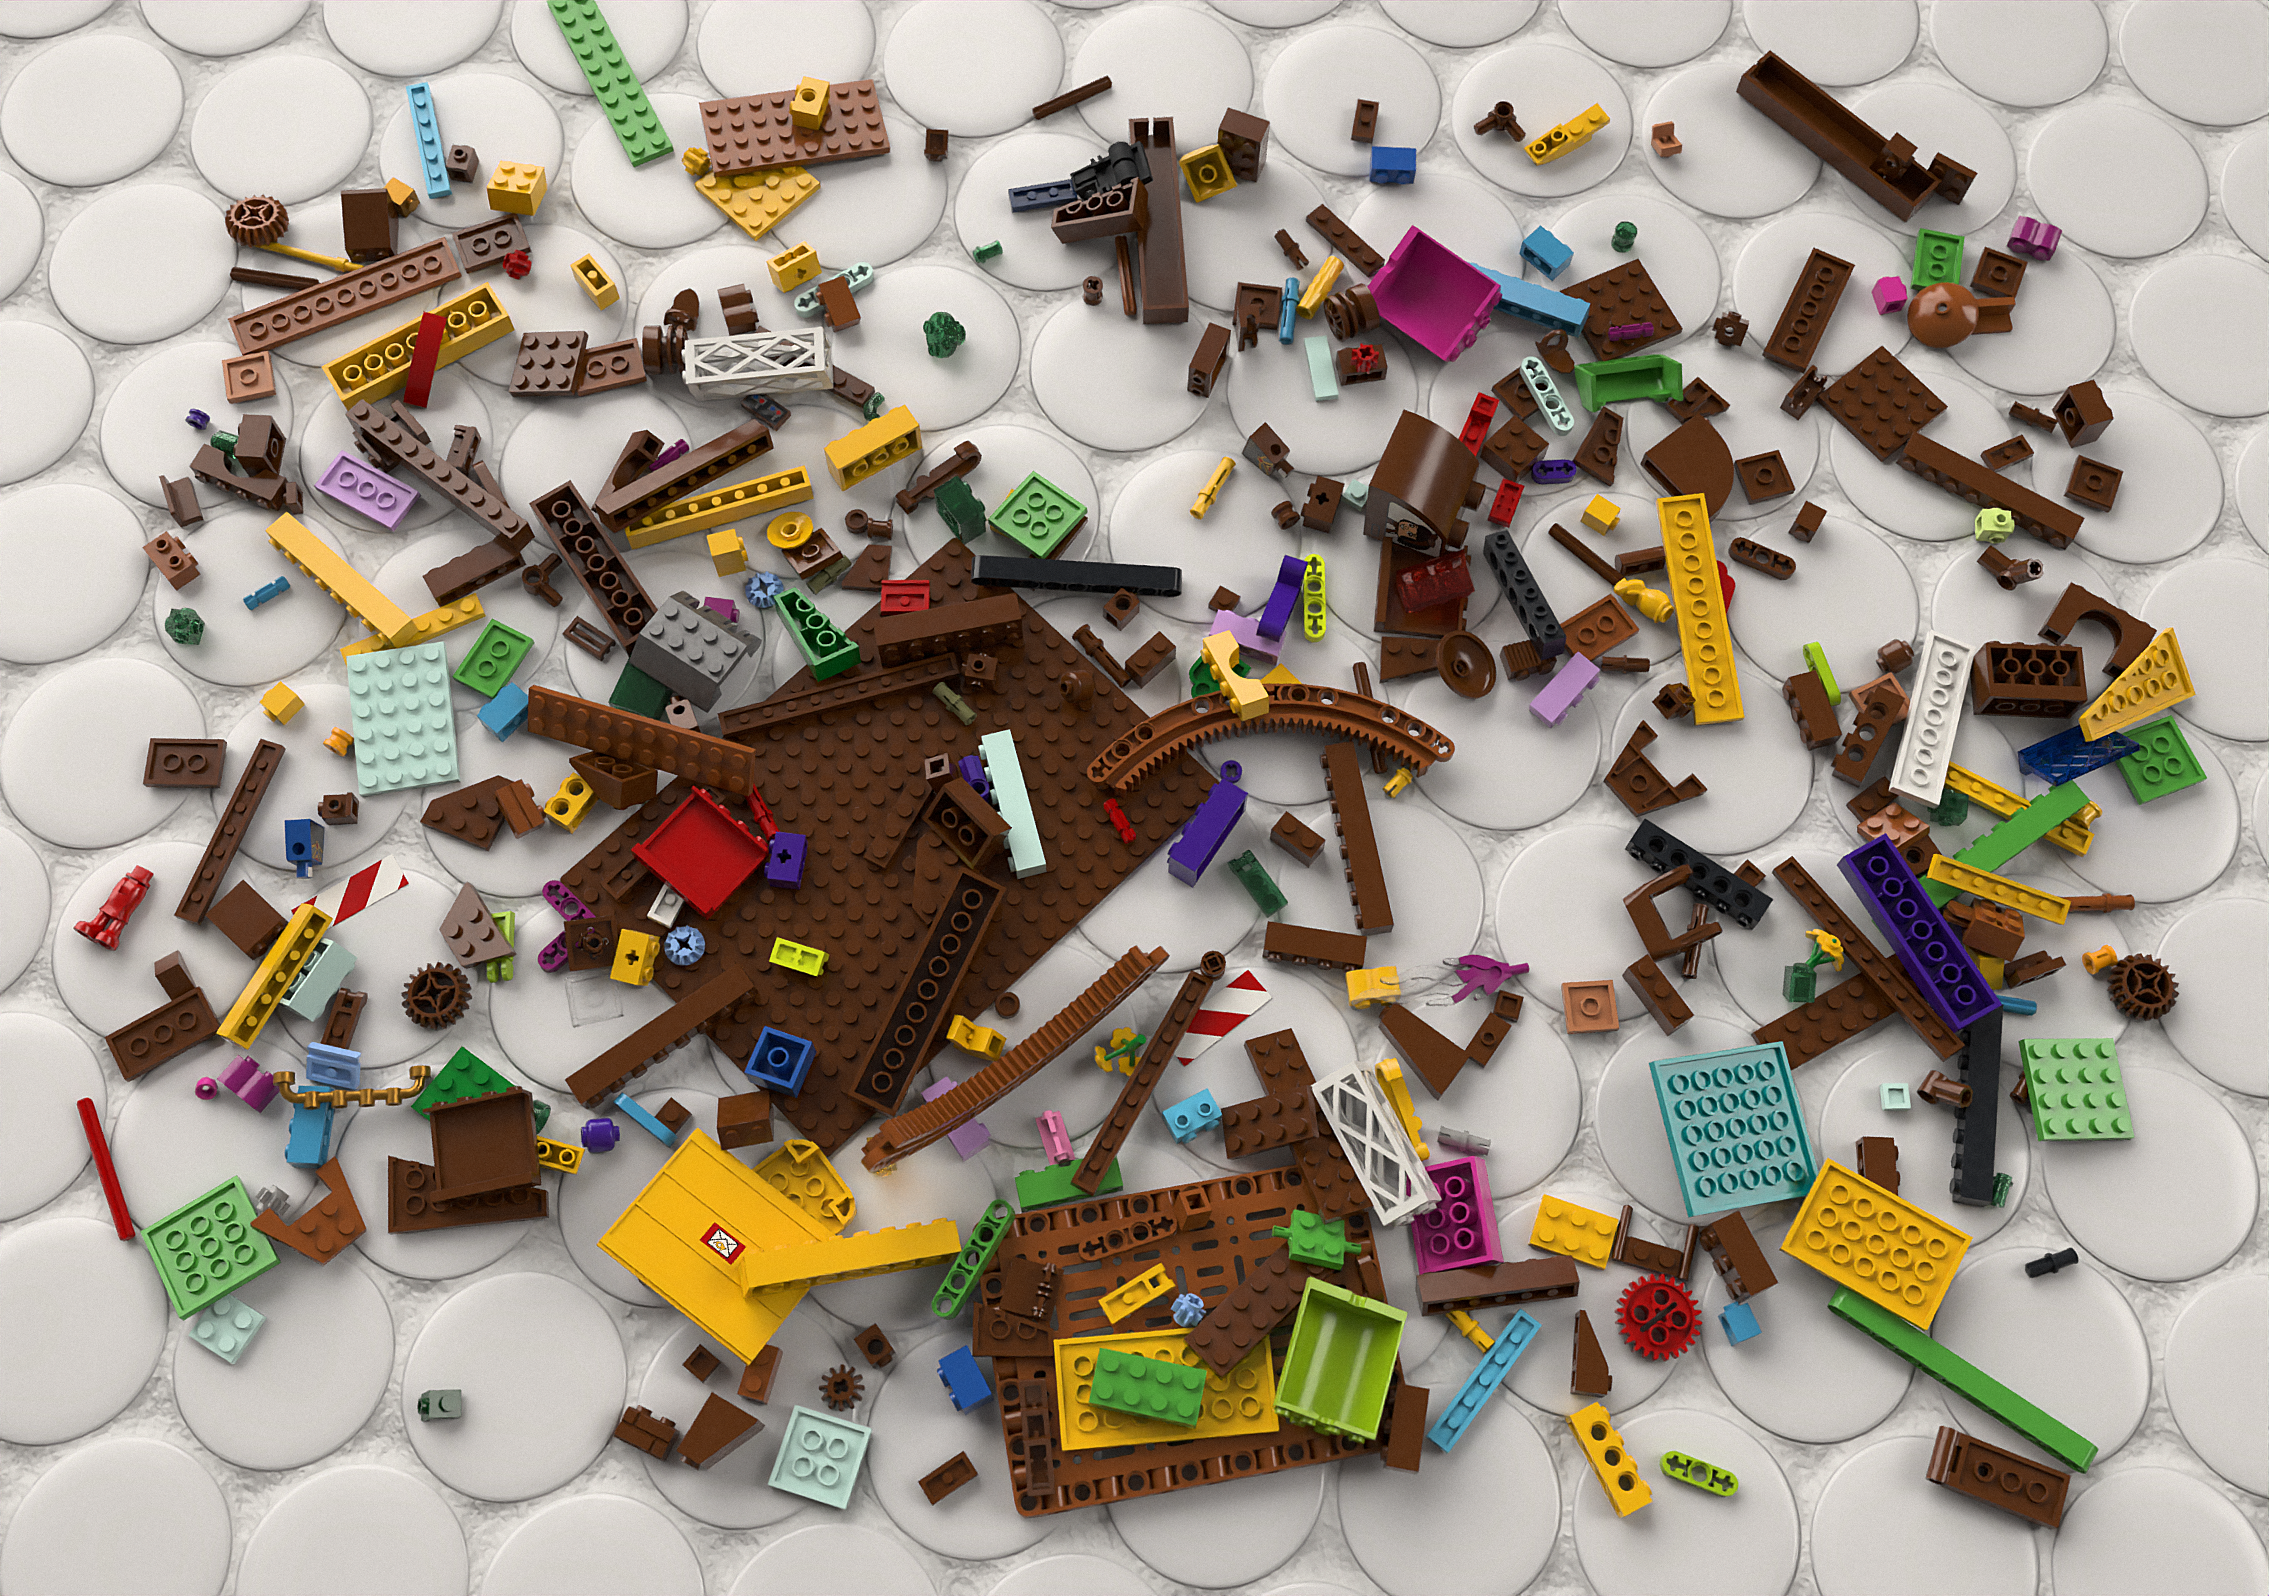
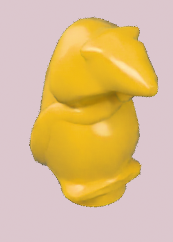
[1613,578,1674,623]

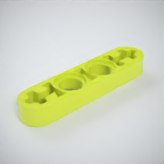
[1303,554,1326,643]

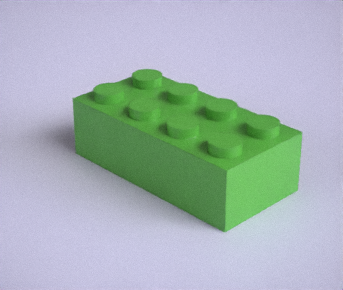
[1089,1348,1207,1429]

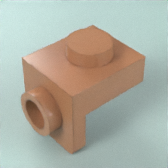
[1651,121,1682,157]

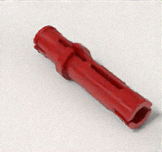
[744,782,780,842]

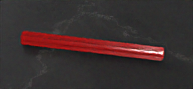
[76,1097,135,1241]

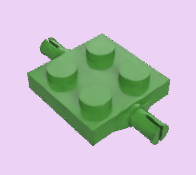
[1272,1209,1361,1270]

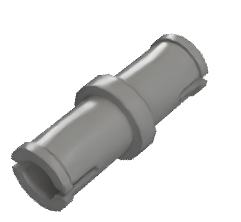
[1437,1126,1491,1156]

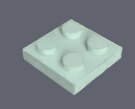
[188,1294,267,1364]

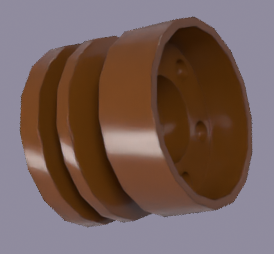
[1323,283,1380,342]
[642,325,689,375]

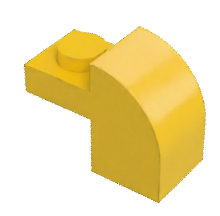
[946,1015,1007,1061]

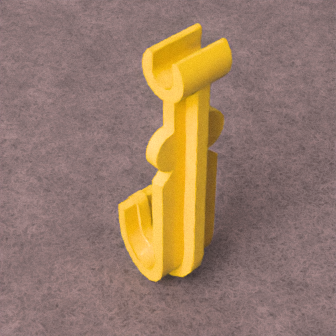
[1375,1058,1430,1161]

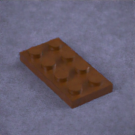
[104,986,221,1082]
[1221,1085,1319,1160]

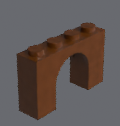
[2037,582,2157,679]

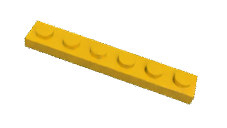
[340,593,486,666]
[1926,854,2071,925]

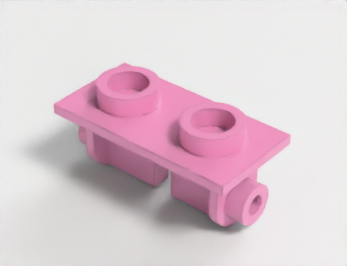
[1035,1110,1075,1165]

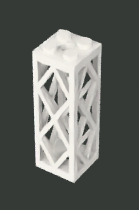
[682,327,834,402]
[1311,1061,1442,1228]

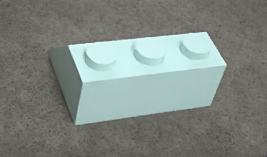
[278,937,357,1022]

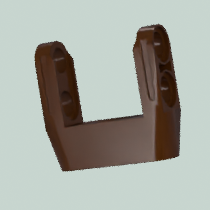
[1623,864,1723,963]

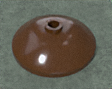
[1436,630,1496,699]

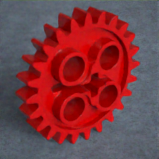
[1614,1273,1703,1362]

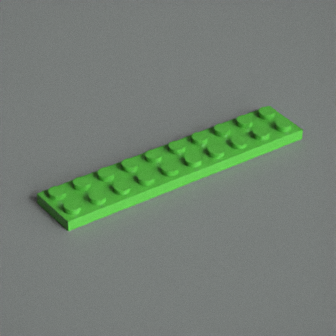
[547,0,674,167]

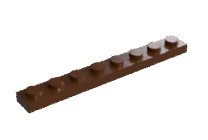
[174,738,286,926]

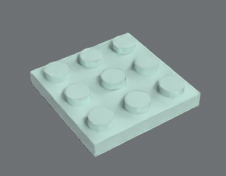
[768,1405,872,1510]

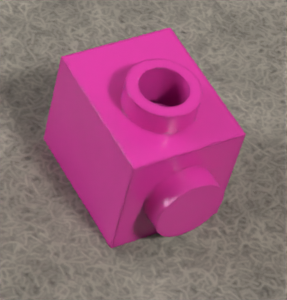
[1871,276,1908,315]

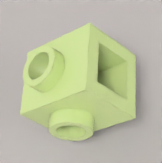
[1975,508,2015,544]

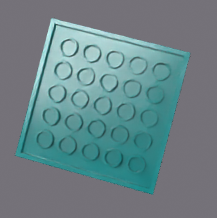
[1648,1041,1819,1218]

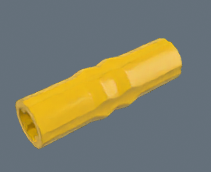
[1296,256,1344,319]

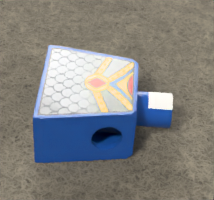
[285,819,324,879]

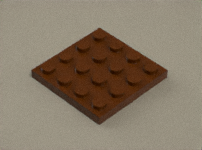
[1560,259,1683,361]
[1816,346,1948,462]

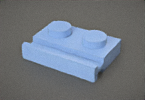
[306,1042,361,1090]

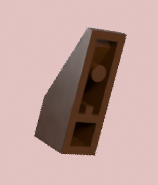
[1570,1310,1612,1398]

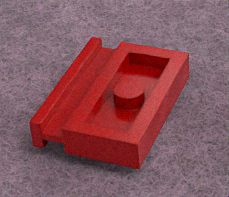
[881,580,930,615]

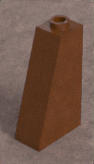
[1378,1001,1470,1100]

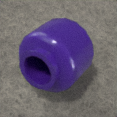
[581,1118,620,1153]

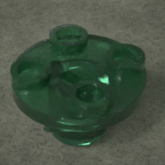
[923,312,966,358]

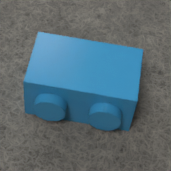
[1519,225,1574,281]
[477,682,528,742]

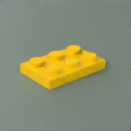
[1528,1194,1619,1270]

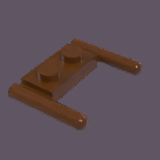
[1611,1205,1699,1281]

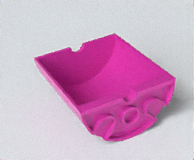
[1367,225,1503,362]

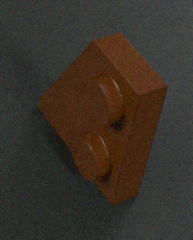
[841,544,892,592]

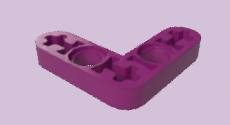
[537,880,595,973]

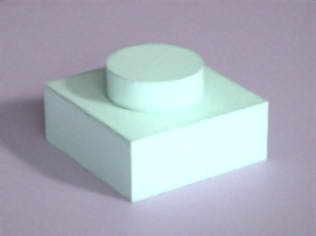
[1341,479,1369,511]
[1879,1083,1911,1111]

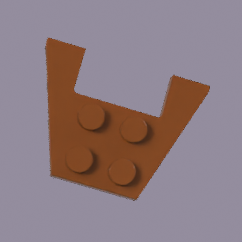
[250,1156,366,1266]

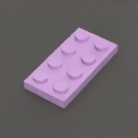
[314,450,421,532]

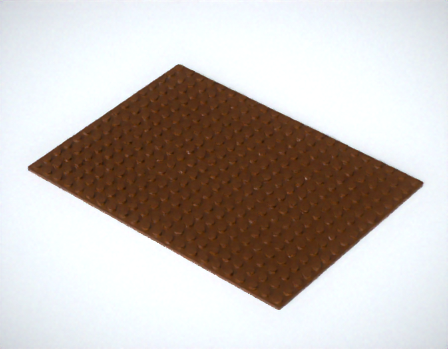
[560,538,1220,1158]

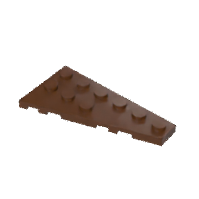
[388,1155,549,1235]

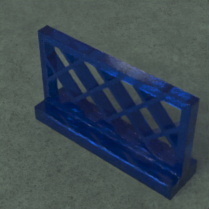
[2018,725,2140,787]

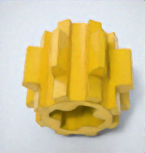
[681,147,711,176]

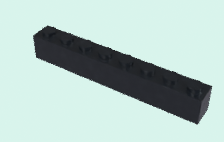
[1949,1004,2003,1207]

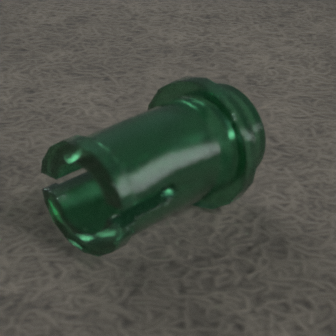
[973,240,1003,264]
[1990,1173,2013,1208]

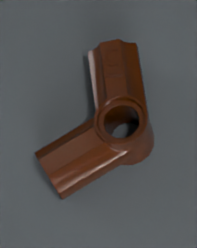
[1977,545,2044,591]

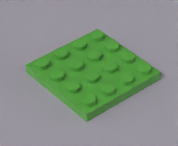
[2018,1038,2135,1142]
[140,1175,281,1321]

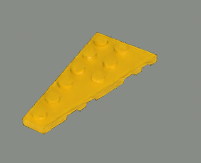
[2078,627,2196,742]

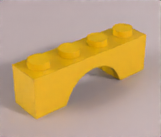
[1200,630,1269,721]

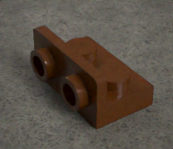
[2003,950,2066,990]

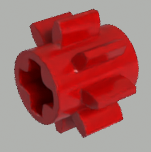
[503,249,532,280]
[1350,343,1379,374]

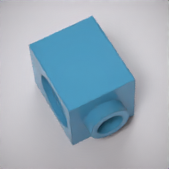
[1718,1301,1762,1346]

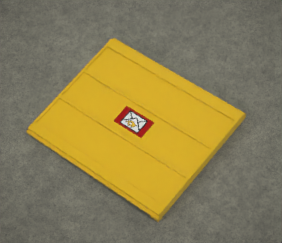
[596,1127,836,1366]

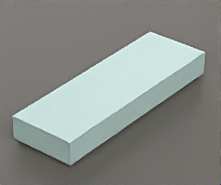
[1304,336,1339,401]

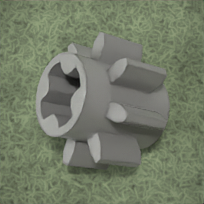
[256,1185,291,1216]

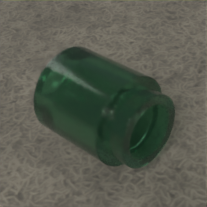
[210,430,239,459]

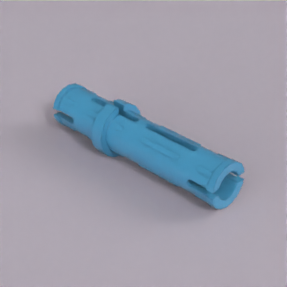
[1279,277,1300,345]

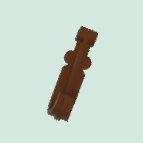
[895,440,982,514]

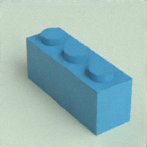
[285,1086,335,1169]

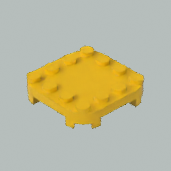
[751,1139,857,1235]

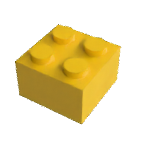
[486,161,547,216]

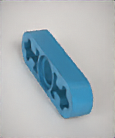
[613,1092,678,1148]

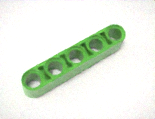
[932,1199,1015,1320]

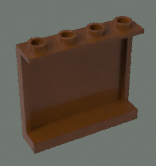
[1373,536,1471,639]
[422,1086,542,1205]

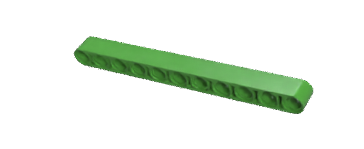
[1827,1284,2098,1474]

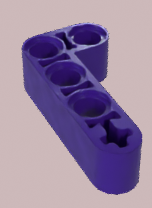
[1256,555,1308,643]

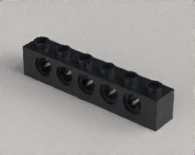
[1483,529,1567,661]
[1625,819,1773,930]

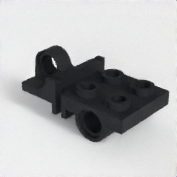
[1070,141,1153,201]

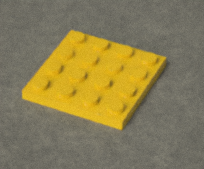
[694,166,821,241]

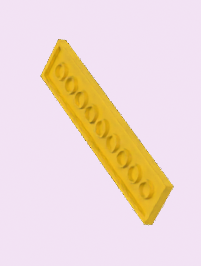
[1656,493,1745,726]

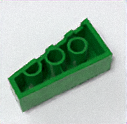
[773,587,861,682]

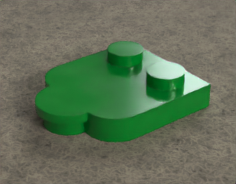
[1189,656,1252,698]

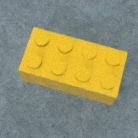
[824,404,922,492]

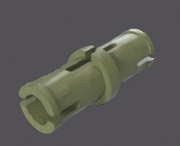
[806,553,852,595]
[933,682,977,725]

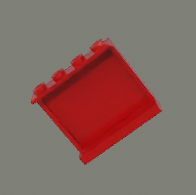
[631,786,769,921]

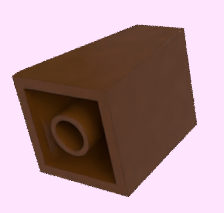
[341,188,399,263]
[676,1392,765,1470]

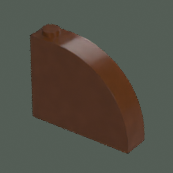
[1640,413,1734,523]

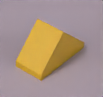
[1964,944,2005,990]

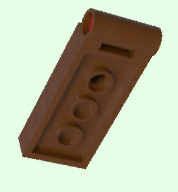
[1925,1426,2071,1530]

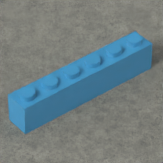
[1466,261,1590,338]

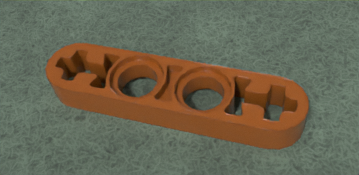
[1078,1212,1178,1263]

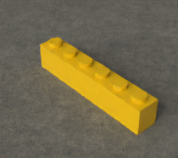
[216,903,333,1050]

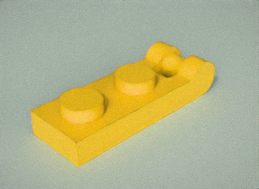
[1098,1263,1176,1325]

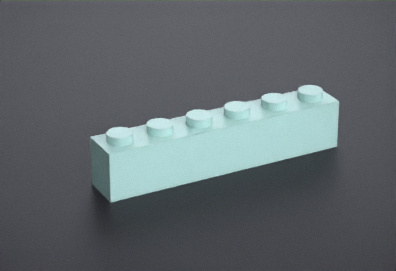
[978,729,1046,879]

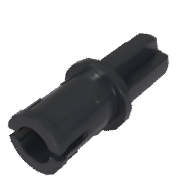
[2025,1248,2079,1278]

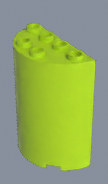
[1272,1277,1408,1444]

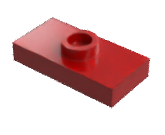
[1487,478,1525,528]

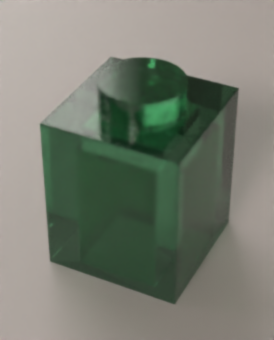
[1782,963,1817,1003]

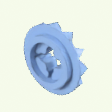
[745,571,783,608]
[664,925,705,965]

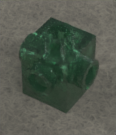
[165,607,205,645]
[1927,789,1969,826]

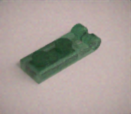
[1228,849,1288,918]

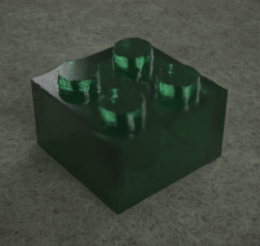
[934,475,987,545]

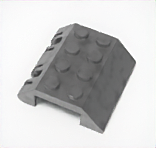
[629,591,762,713]

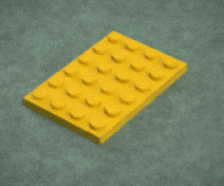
[1779,1158,1973,1331]

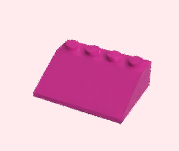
[1406,1156,1504,1275]

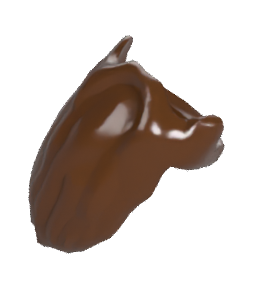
[663,288,699,332]
[1535,329,1575,374]

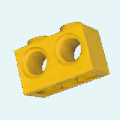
[544,772,599,834]

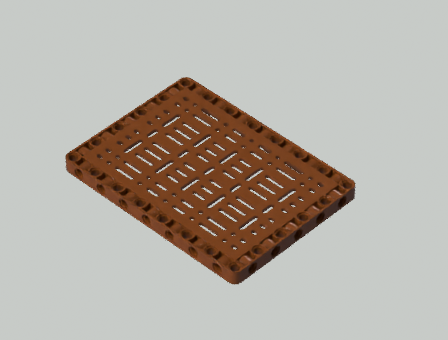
[972,1164,1406,1518]

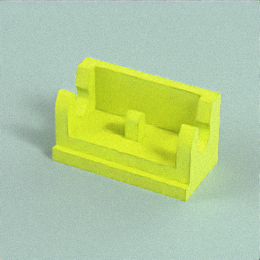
[769,937,830,977]

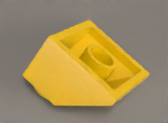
[1179,144,1237,203]

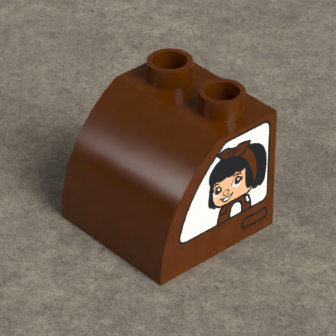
[1363,409,1486,562]

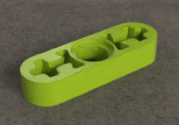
[1803,642,1841,707]
[1659,1451,1738,1497]

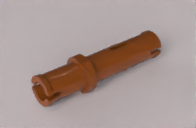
[2057,893,2135,913]

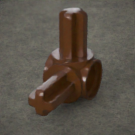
[1474,101,1526,142]
[522,553,563,607]

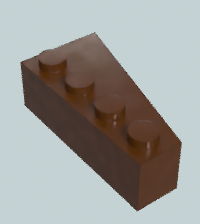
[1051,177,1149,244]

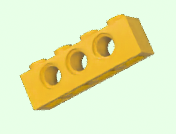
[1565,1401,1653,1518]

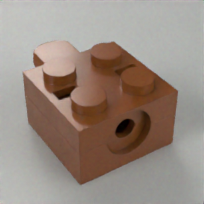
[1943,897,2025,962]

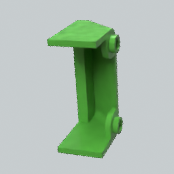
[1574,354,1683,413]

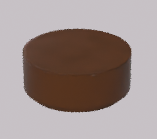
[845,509,869,534]
[995,992,1020,1019]

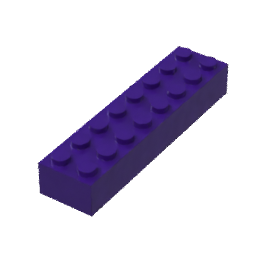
[1837,833,2002,1033]

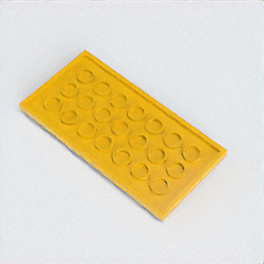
[1054,1327,1279,1452]

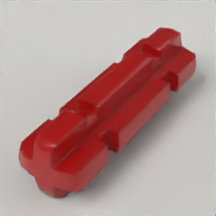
[1104,798,1136,844]

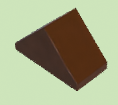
[154,950,196,1000]

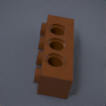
[1831,686,1905,788]

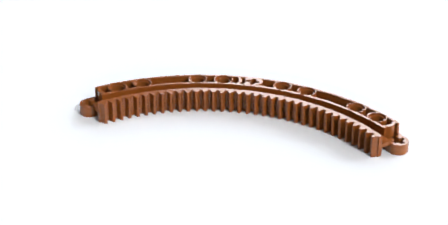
[1087,684,1455,798]
[861,945,1170,1173]

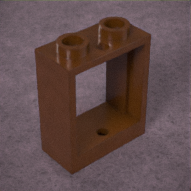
[1187,322,1231,398]

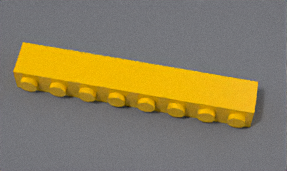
[624,465,814,550]
[265,512,419,649]

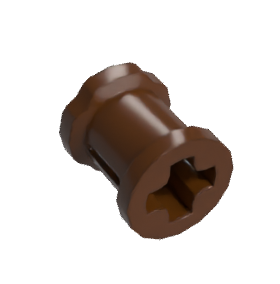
[1083,276,1103,306]
[867,518,893,540]

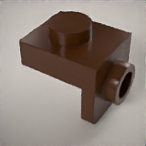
[924,129,949,162]

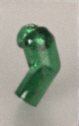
[863,392,885,422]

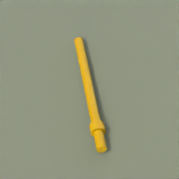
[254,242,364,272]

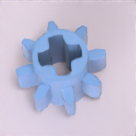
[1171,1294,1206,1327]

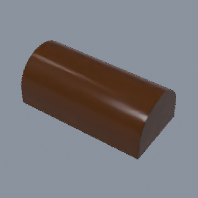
[1615,546,1666,577]

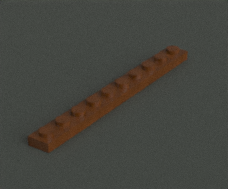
[717,652,960,739]
[1772,856,1965,1062]
[1070,970,1214,1197]

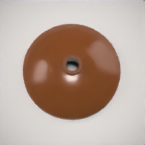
[1907,282,1979,348]

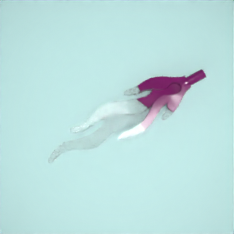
[1351,955,1529,1006]

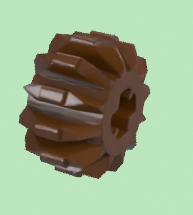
[819,1364,865,1412]

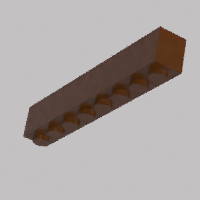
[594,419,774,533]
[1896,431,2085,550]
[1320,741,1394,936]
[565,962,759,1109]

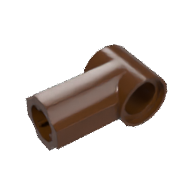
[1917,1070,1973,1108]

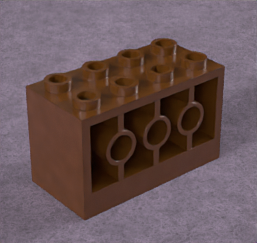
[1970,641,2088,719]

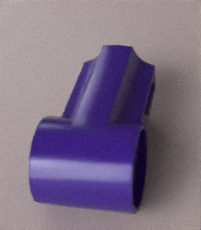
[958,755,990,803]

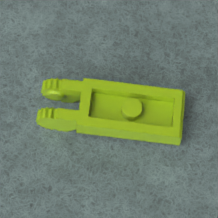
[487,911,515,983]

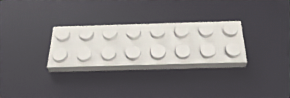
[1889,630,1976,809]

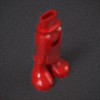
[73,865,154,951]

